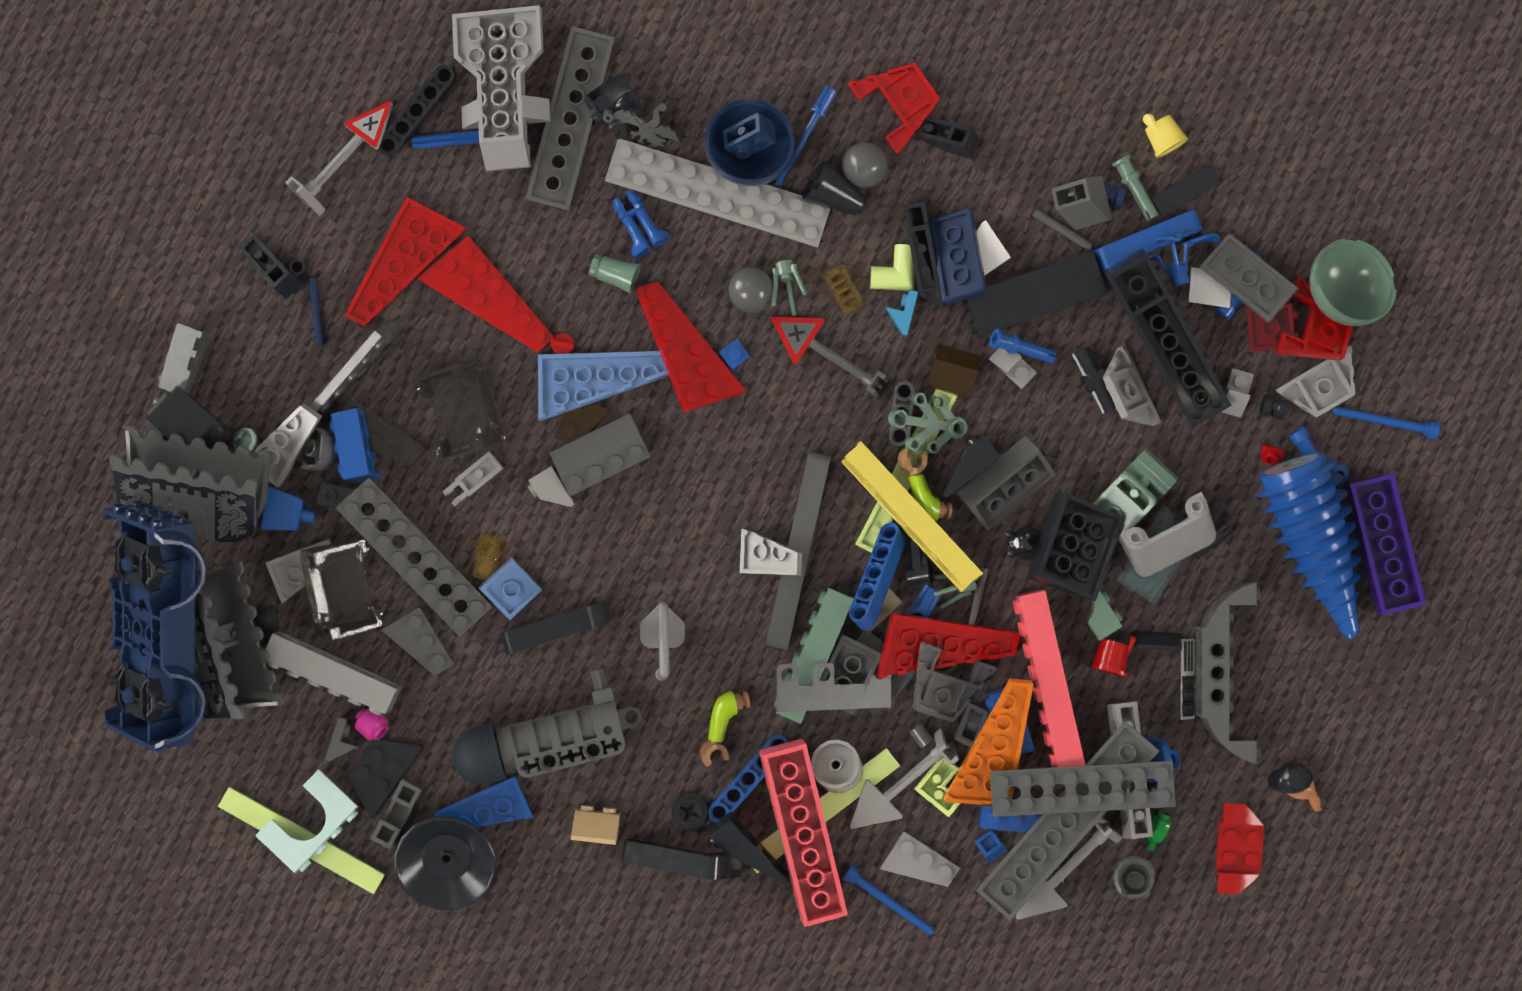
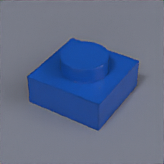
[719,339,750,370]

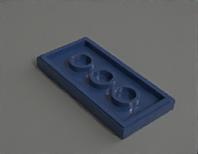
[929,208,988,304]

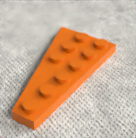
[943,678,1033,806]

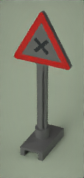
[771,317,890,400]

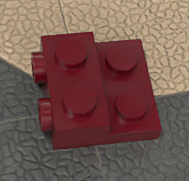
[1246,303,1299,352]

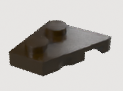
[555,403,610,443]

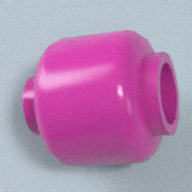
[355,708,389,741]

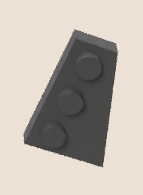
[382,607,454,676]

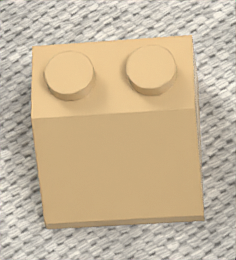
[571,805,621,845]

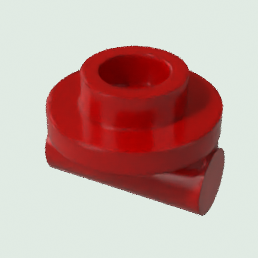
[550,333,574,354]
[1261,444,1285,465]

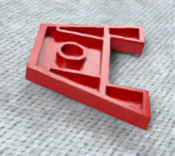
[1276,275,1353,361]

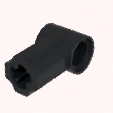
[906,541,934,586]

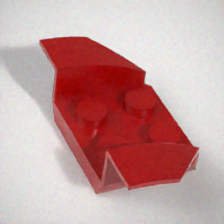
[1215,803,1264,894]

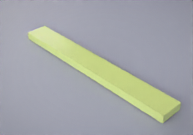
[855,389,957,553]
[753,748,900,873]
[218,787,385,894]

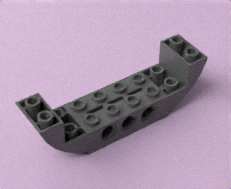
[1196,581,1261,764]

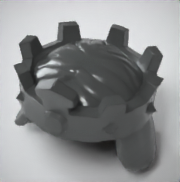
[1112,855,1155,900]

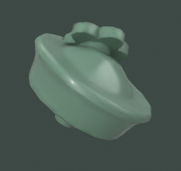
[233,427,258,453]

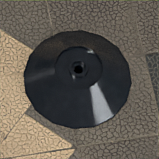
[394,817,496,910]

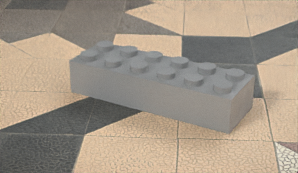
[266,631,402,715]

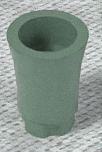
[589,255,640,294]

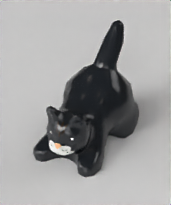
[1006,527,1041,560]

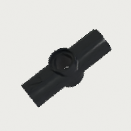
[1071,346,1116,414]

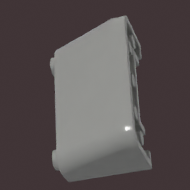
[1119,492,1216,577]

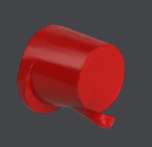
[1091,636,1137,678]

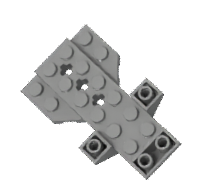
[452,5,551,171]

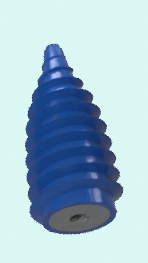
[1256,452,1361,639]

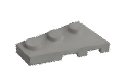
[266,538,337,603]

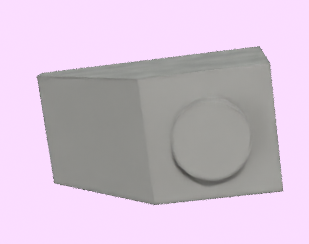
[528,466,576,507]

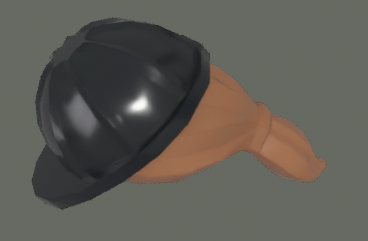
[1268,761,1322,812]

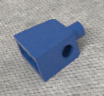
[261,487,316,530]

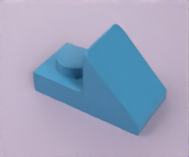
[886,290,918,336]

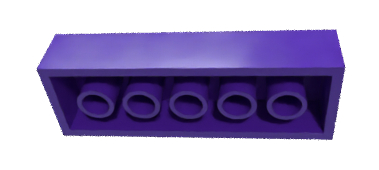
[1345,473,1426,615]

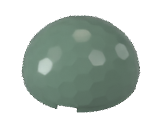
[1310,239,1396,326]

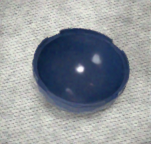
[705,99,794,186]

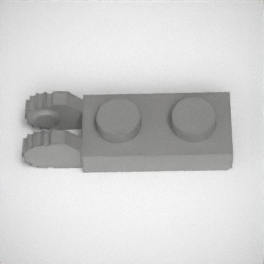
[443,451,504,507]

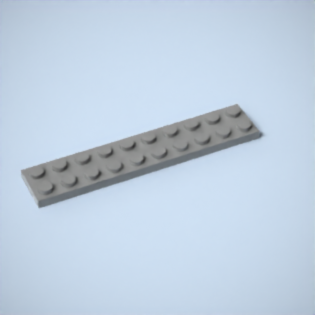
[605,139,830,248]

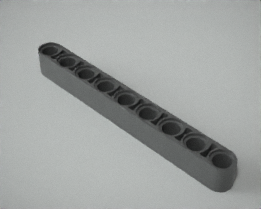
[766,451,831,650]

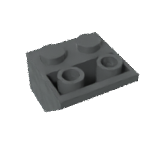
[1051,176,1112,230]

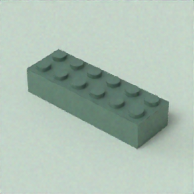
[774,587,854,724]

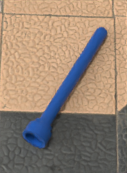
[1332,406,1440,440]
[841,865,934,935]

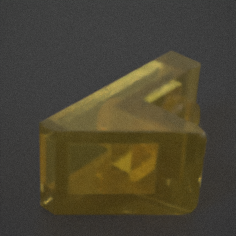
[473,533,503,580]

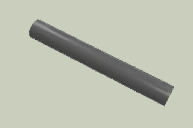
[1032,208,1093,251]

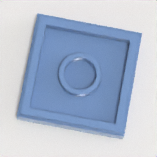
[479,557,542,620]

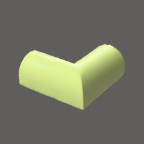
[870,244,916,291]
[914,758,960,817]

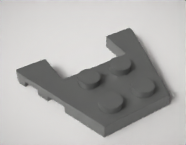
[913,641,997,722]

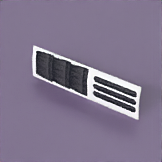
[1181,639,1194,720]

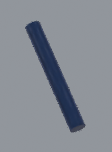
[308,278,325,345]

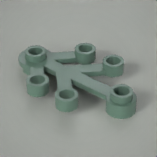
[888,393,967,454]

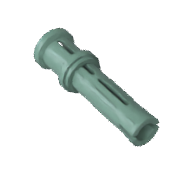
[1112,154,1159,221]

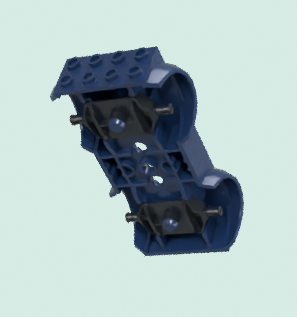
[103,500,206,753]

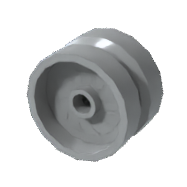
[811,740,863,793]

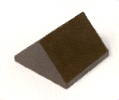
[927,344,982,399]

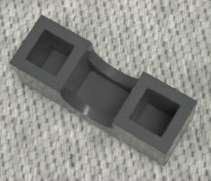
[370,777,425,849]

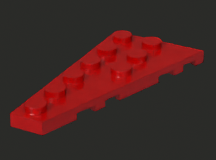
[877,612,1020,679]

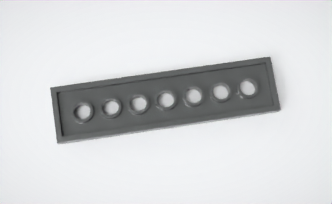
[525,26,615,211]
[336,477,493,637]
[990,761,1176,817]

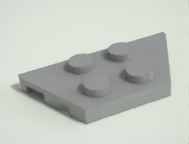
[1103,344,1161,426]
[1275,346,1355,418]

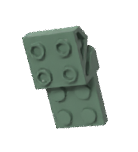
[1093,448,1179,545]

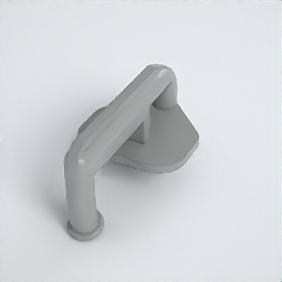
[640,602,685,681]

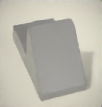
[989,348,1037,389]
[1221,368,1254,418]

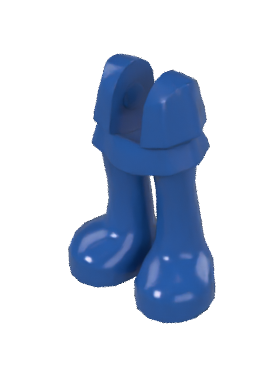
[612,190,671,259]

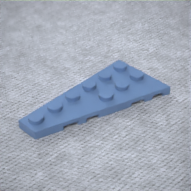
[538,351,669,422]

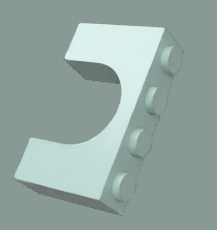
[255,769,359,873]

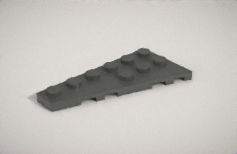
[310,319,404,414]

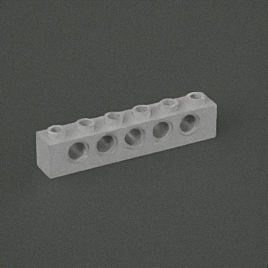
[1107,702,1153,839]

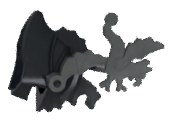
[585,73,679,148]

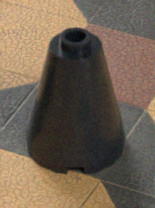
[802,161,867,216]

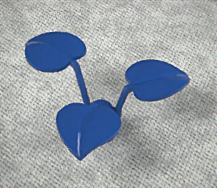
[1148,230,1220,287]

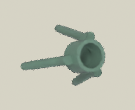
[771,260,807,316]
[934,574,977,609]

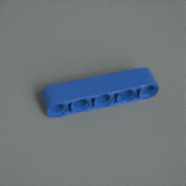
[1094,209,1203,272]
[849,522,906,630]
[709,734,788,822]

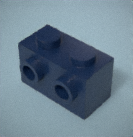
[723,112,777,160]

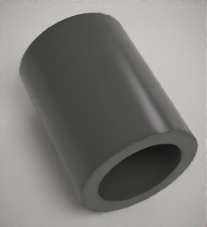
[909,723,933,748]

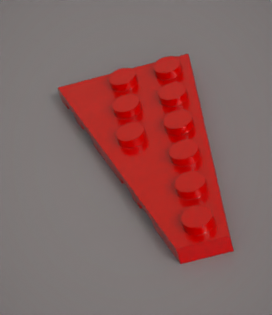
[344,197,467,327]
[417,236,554,352]
[636,281,746,413]

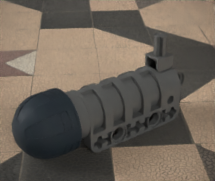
[452,669,641,784]

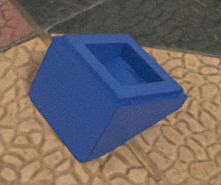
[974,829,1007,863]

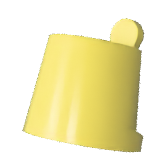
[1143,114,1188,158]

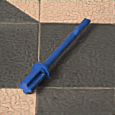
[774,86,837,189]

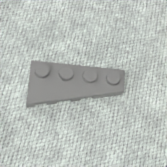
[251,403,322,487]

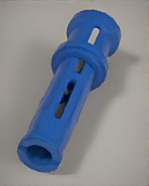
[989,329,1056,364]

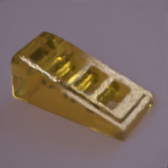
[822,264,864,315]

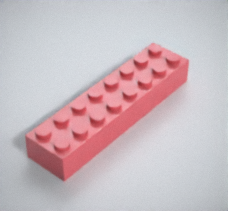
[1012,589,1086,768]
[759,739,848,927]

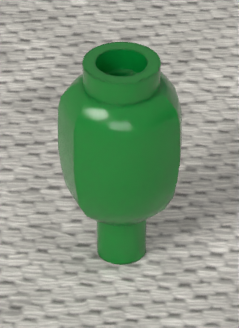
[1145,810,1171,852]

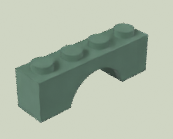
[1086,590,1123,641]

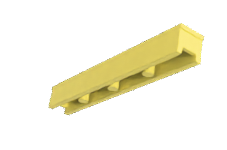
[842,441,983,592]

